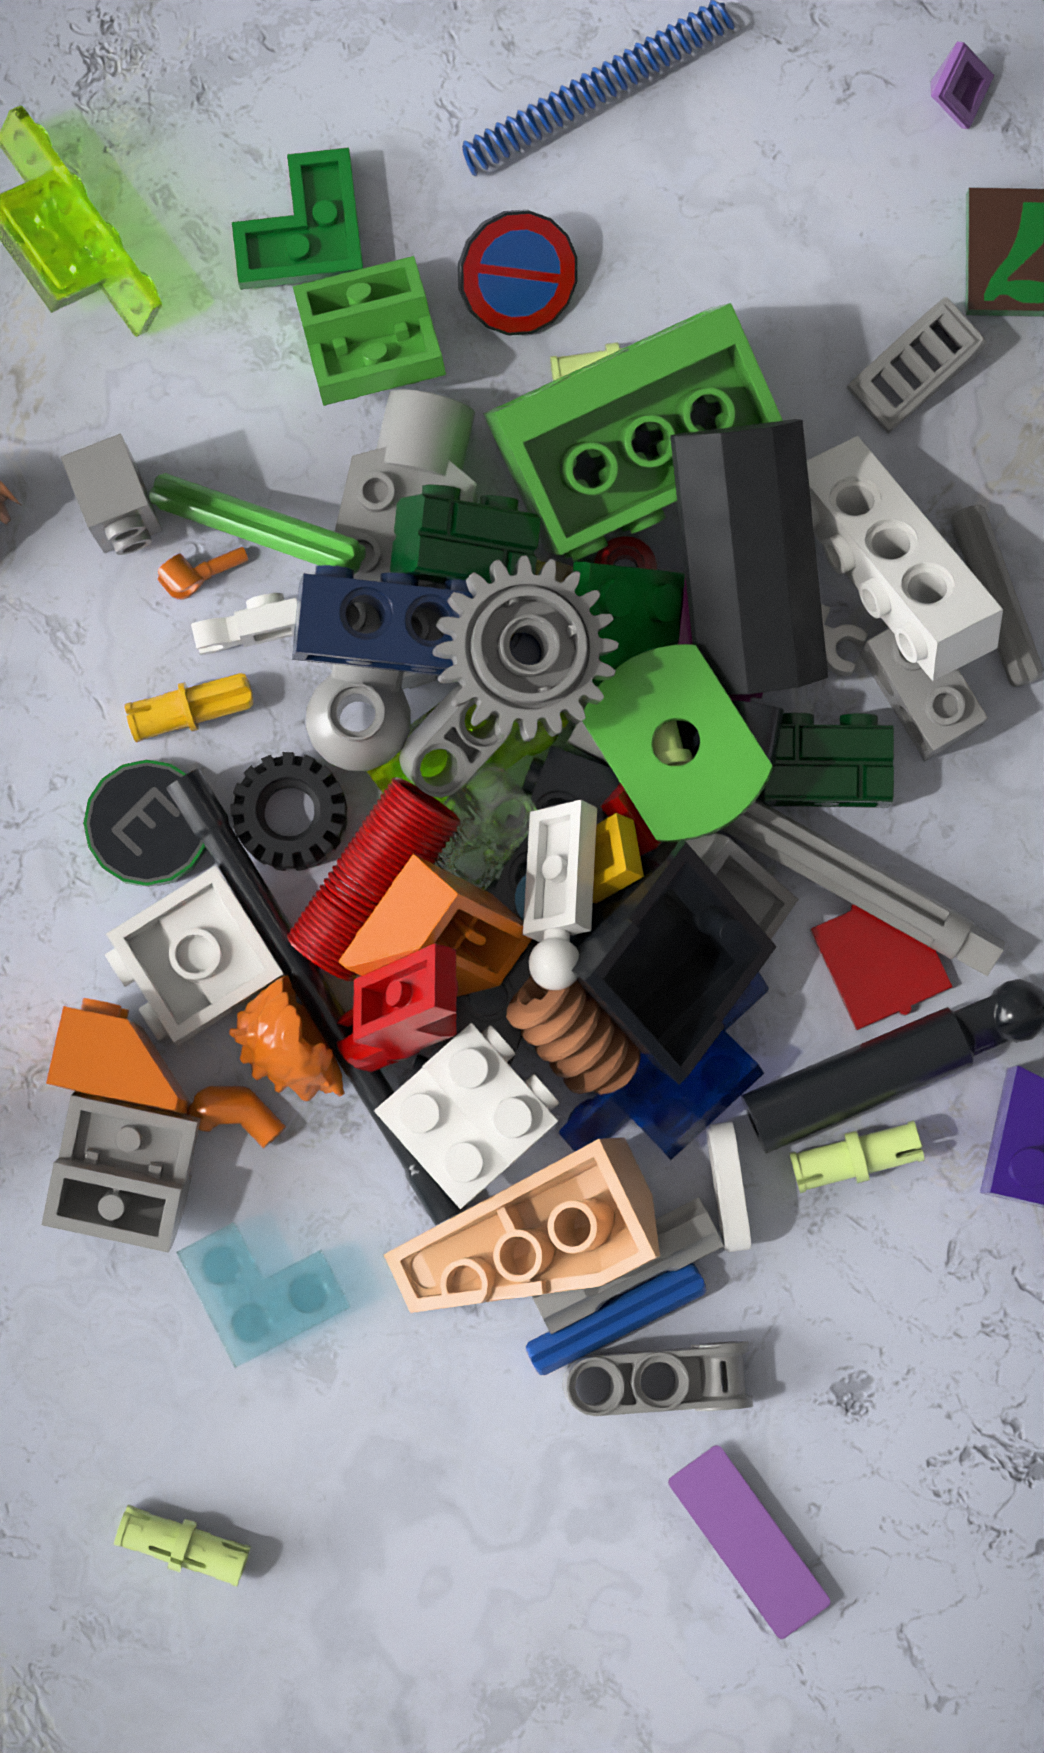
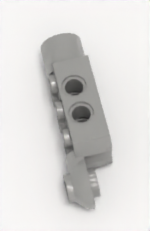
[306,389,478,771]

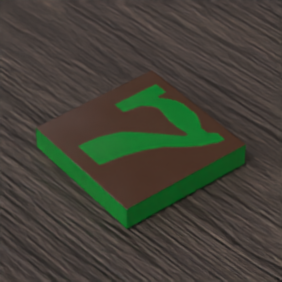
[965,187,1044,317]

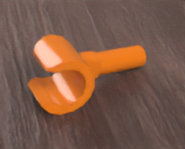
[158,547,248,600]

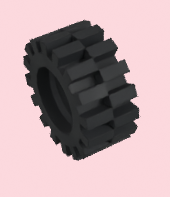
[230,752,348,871]

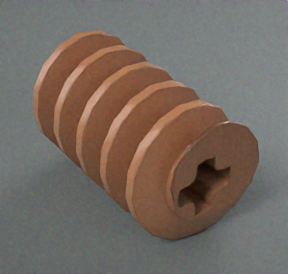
[506,975,641,1094]

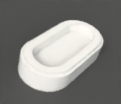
[706,1121,751,1253]

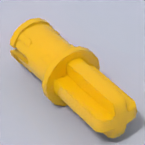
[124,673,254,743]

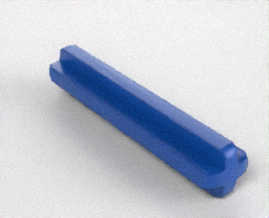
[526,1263,707,1375]

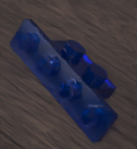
[559,972,769,1161]

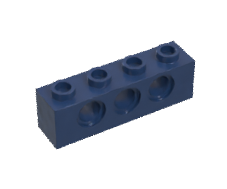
[292,565,541,676]

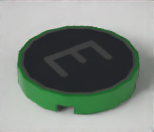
[83,759,207,887]

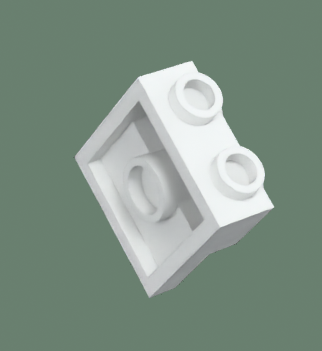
[105,865,285,1046]
[374,1023,559,1209]

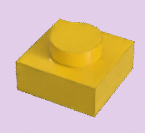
[592,813,644,904]

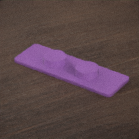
[668,1445,830,1639]

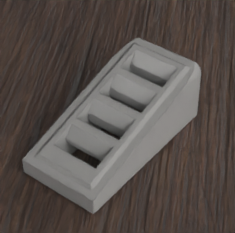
[847,297,986,434]

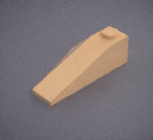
[384,1137,660,1313]

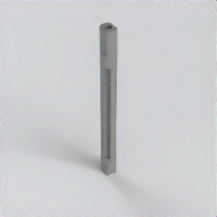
[567,721,1005,976]

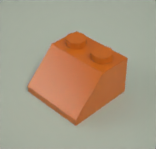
[46,998,191,1115]

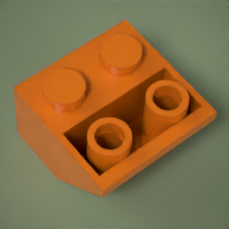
[338,854,532,997]

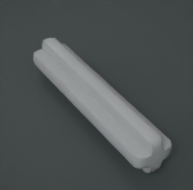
[951,505,1044,687]

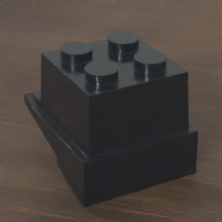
[570,839,777,1085]

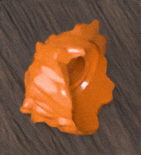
[229,975,345,1101]

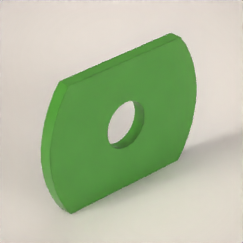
[582,644,774,842]

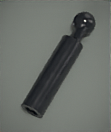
[741,979,1044,1153]

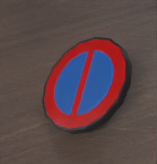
[458,209,578,336]

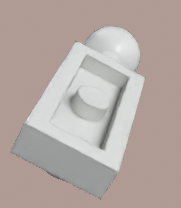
[523,800,597,990]

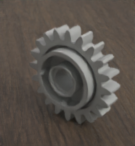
[433,556,618,741]

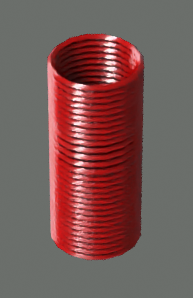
[287,777,461,982]

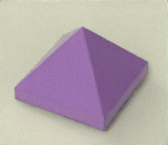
[930,41,994,129]

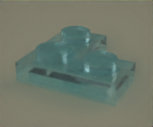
[176,1222,351,1368]

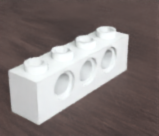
[807,436,1003,681]

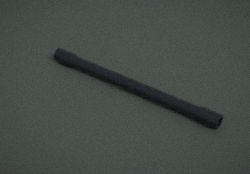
[166,769,468,1226]

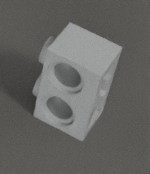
[61,433,163,555]
[860,628,989,761]

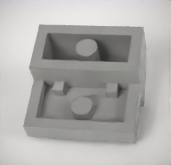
[41,1091,201,1252]

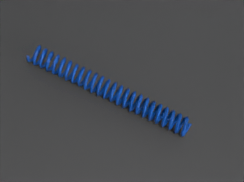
[462,0,735,177]

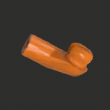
[188,1086,286,1149]

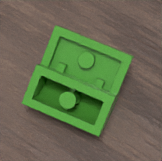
[292,256,446,406]

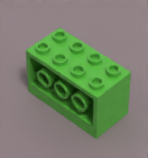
[483,303,783,561]

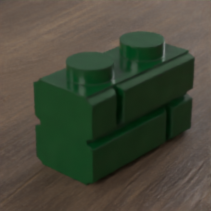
[390,484,541,584]
[761,712,894,808]

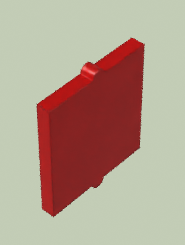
[810,904,953,1031]

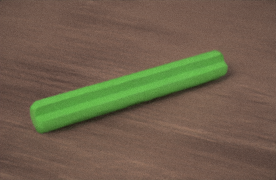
[149,473,366,575]

